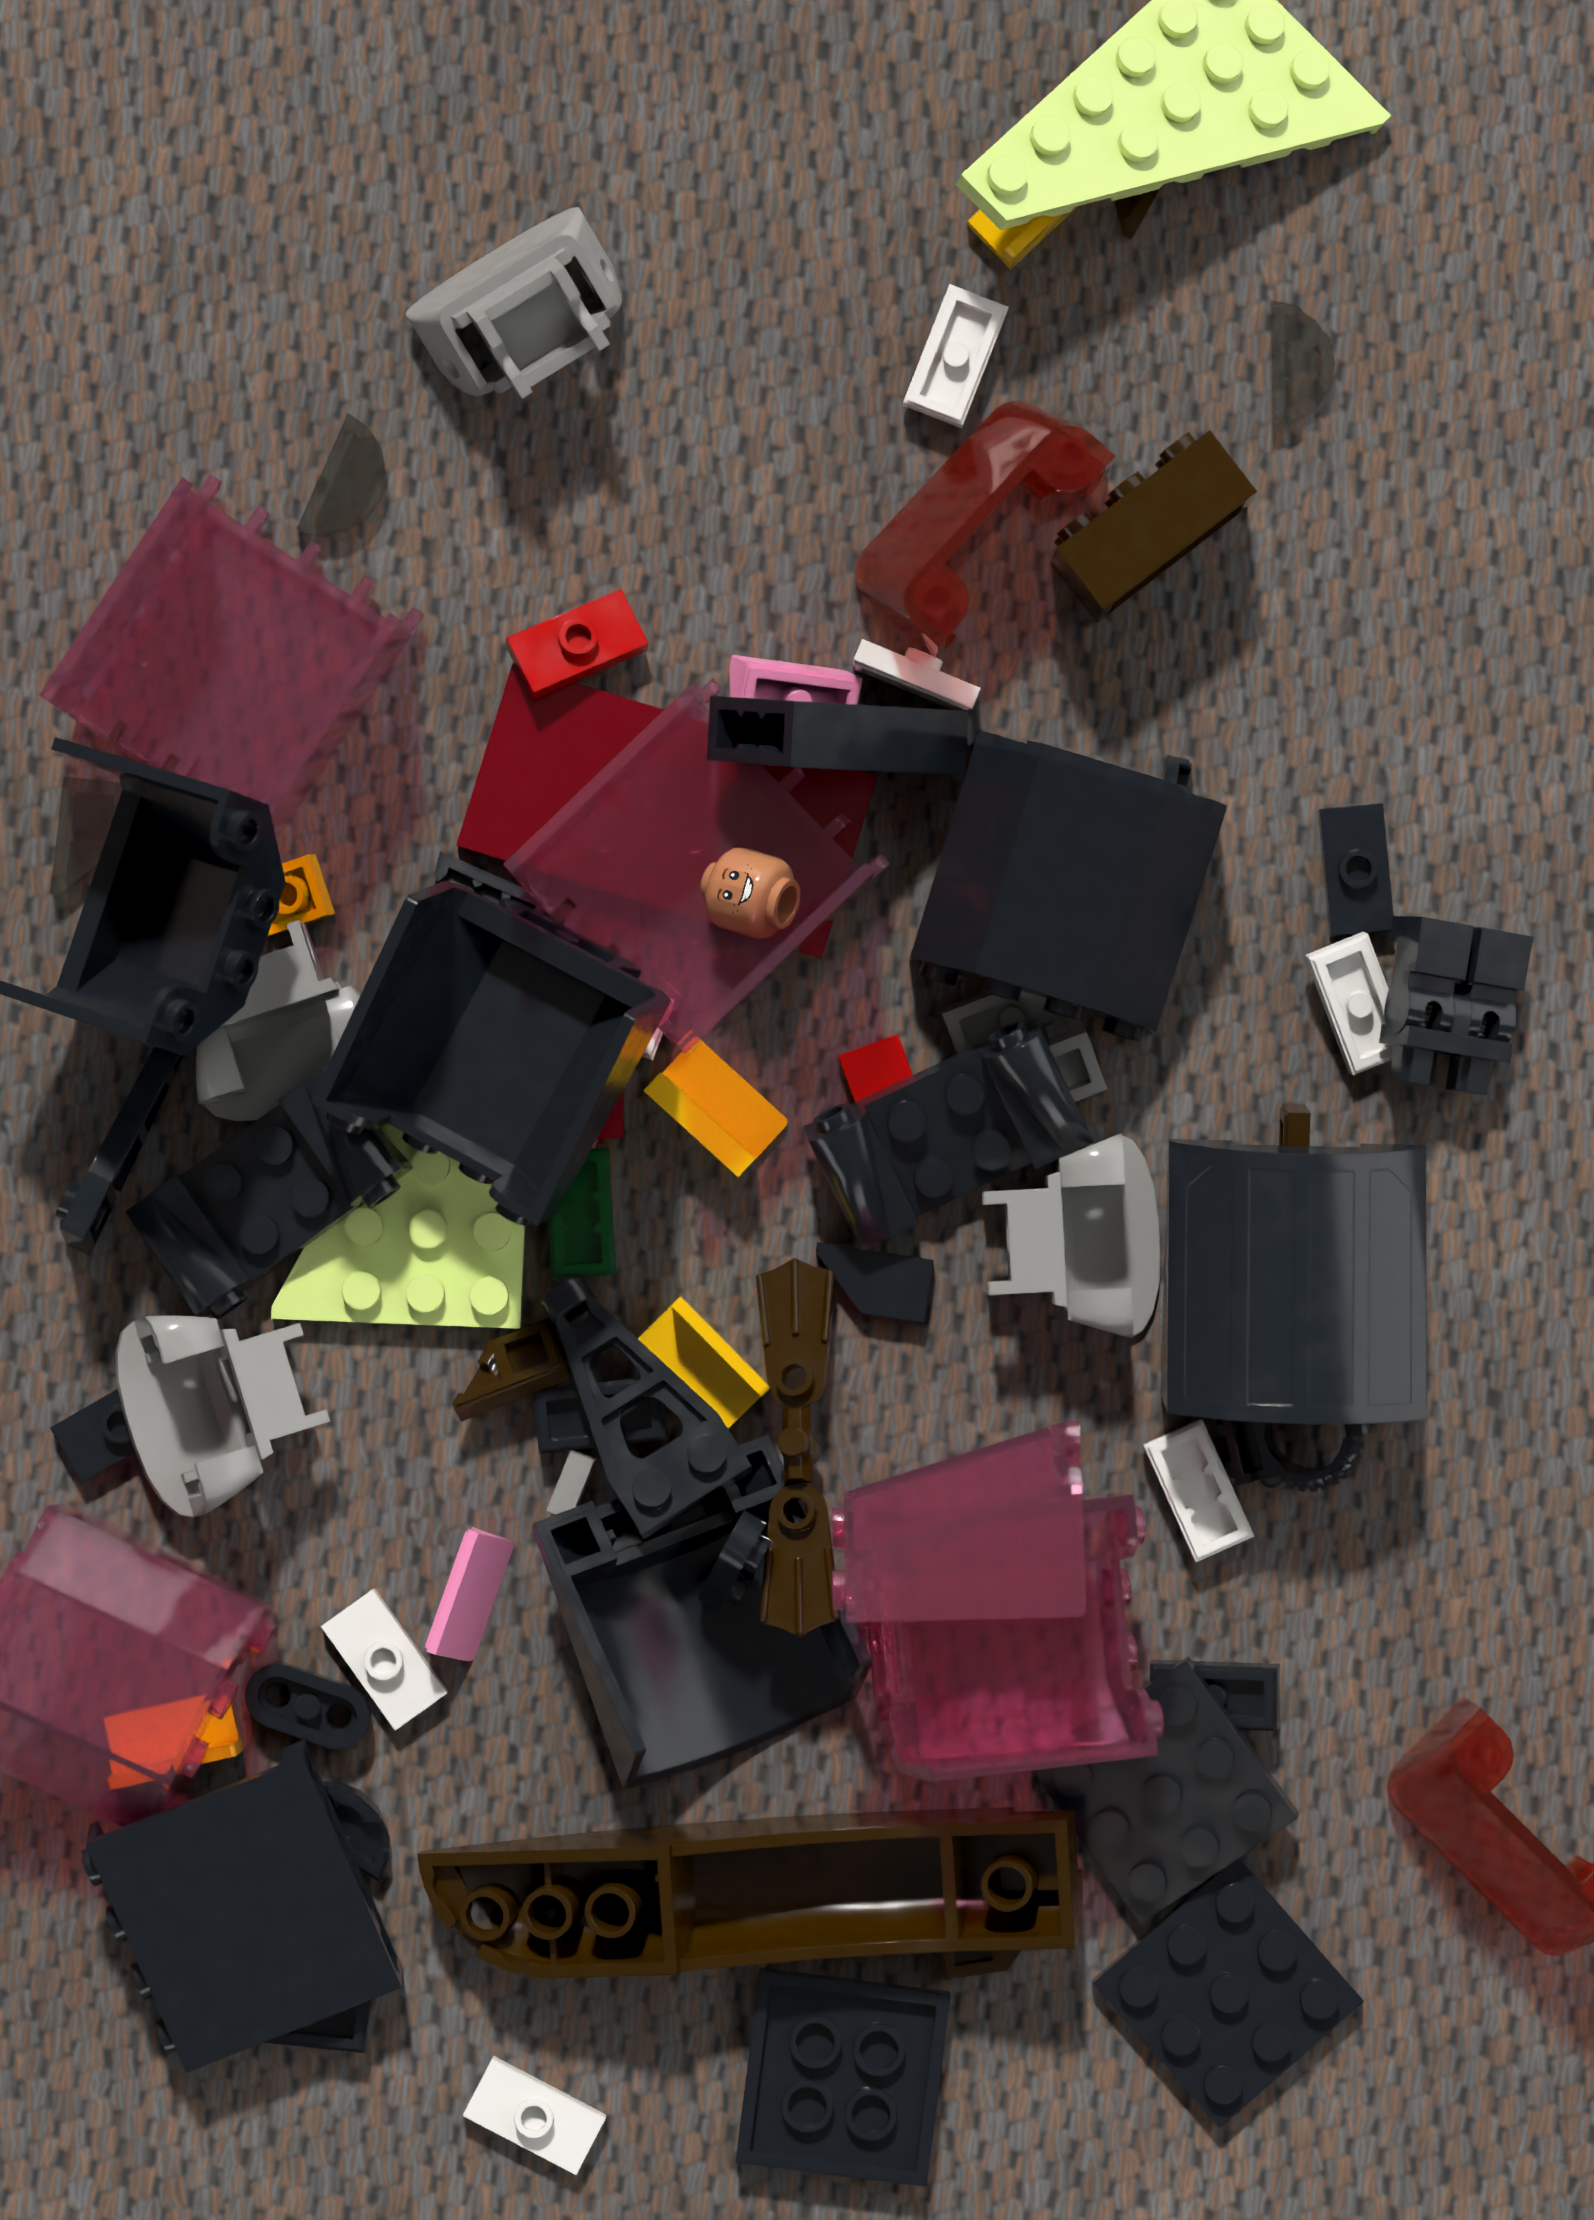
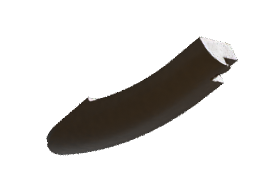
[417,1807,1083,1978]

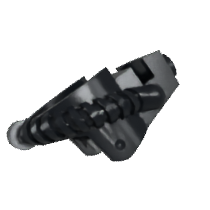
[1217,1419,1372,1492]

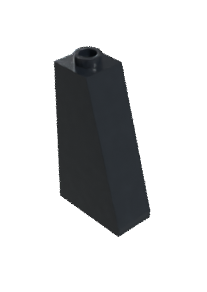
[706,696,969,775]

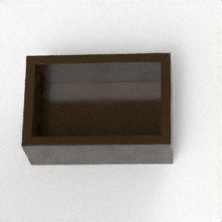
[1050,430,1257,623]

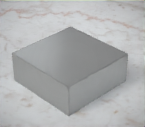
[546,1450,597,1514]

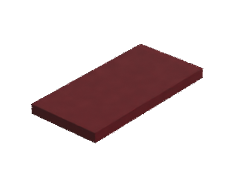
[456,663,878,959]

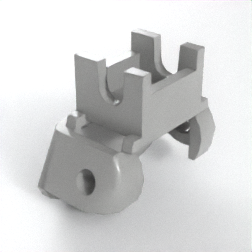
[405,207,622,399]
[196,920,361,1121]
[982,1133,1160,1339]
[115,1316,330,1518]

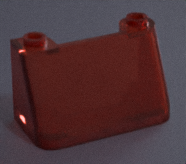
[855,401,1116,658]
[1386,1696,1594,1956]

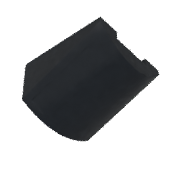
[1160,1139,1427,1424]
[532,1434,872,1790]

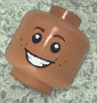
[700,848,801,939]

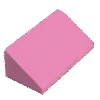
[729,655,863,704]
[425,1527,514,1661]

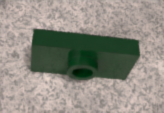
[549,1147,617,1278]

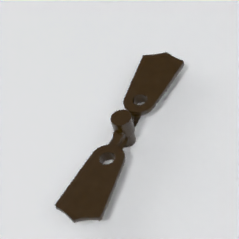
[756,1258,841,1637]

